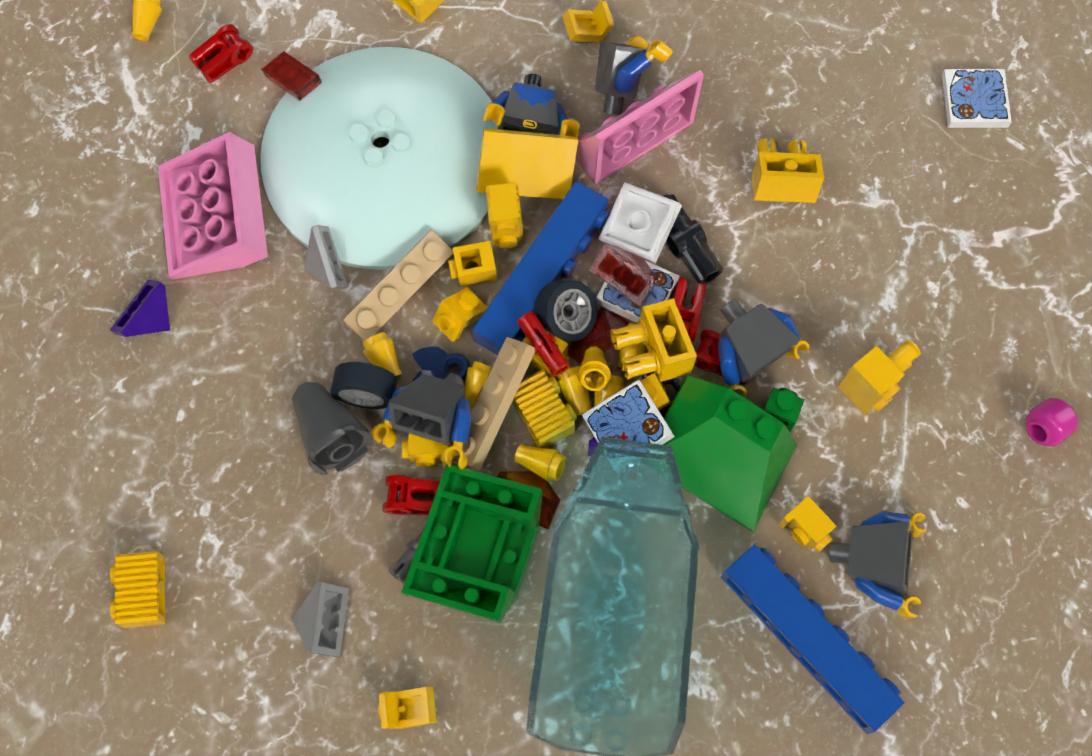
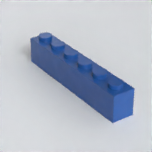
[473,181,610,355]
[720,544,905,734]

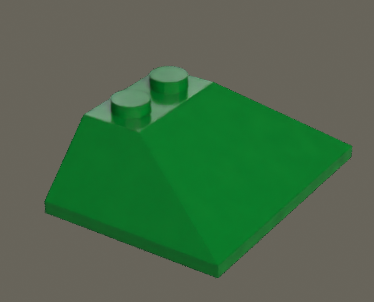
[640,376,797,531]
[401,464,543,623]

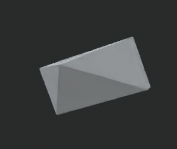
[304,225,348,289]
[292,582,349,657]

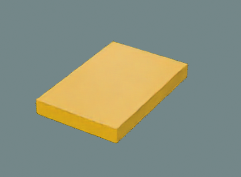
[476,128,578,199]

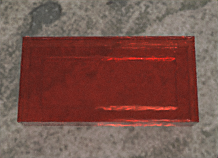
[261,51,322,101]

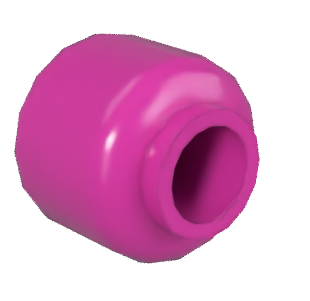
[1025,398,1078,447]

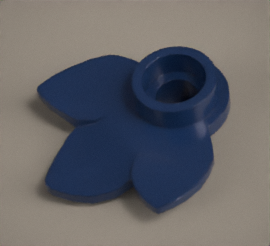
[412,346,471,383]

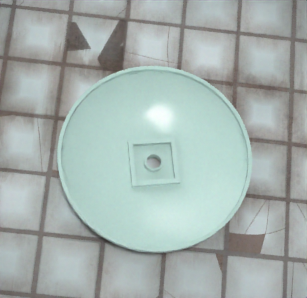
[260,47,498,270]

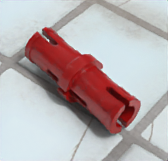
[517,311,570,377]

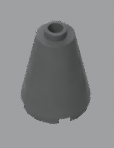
[292,382,372,475]

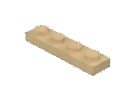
[342,230,453,342]
[453,337,535,470]

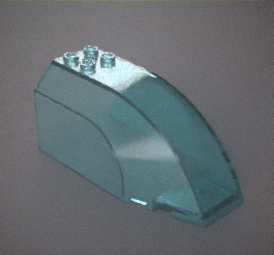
[526,437,699,756]

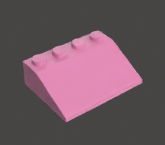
[575,70,704,185]
[158,132,268,280]

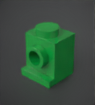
[763,387,805,433]

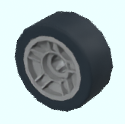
[534,280,598,342]
[331,362,397,409]

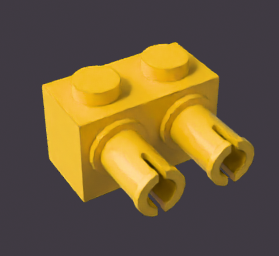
[751,138,825,203]
[610,298,697,382]
[838,339,921,415]

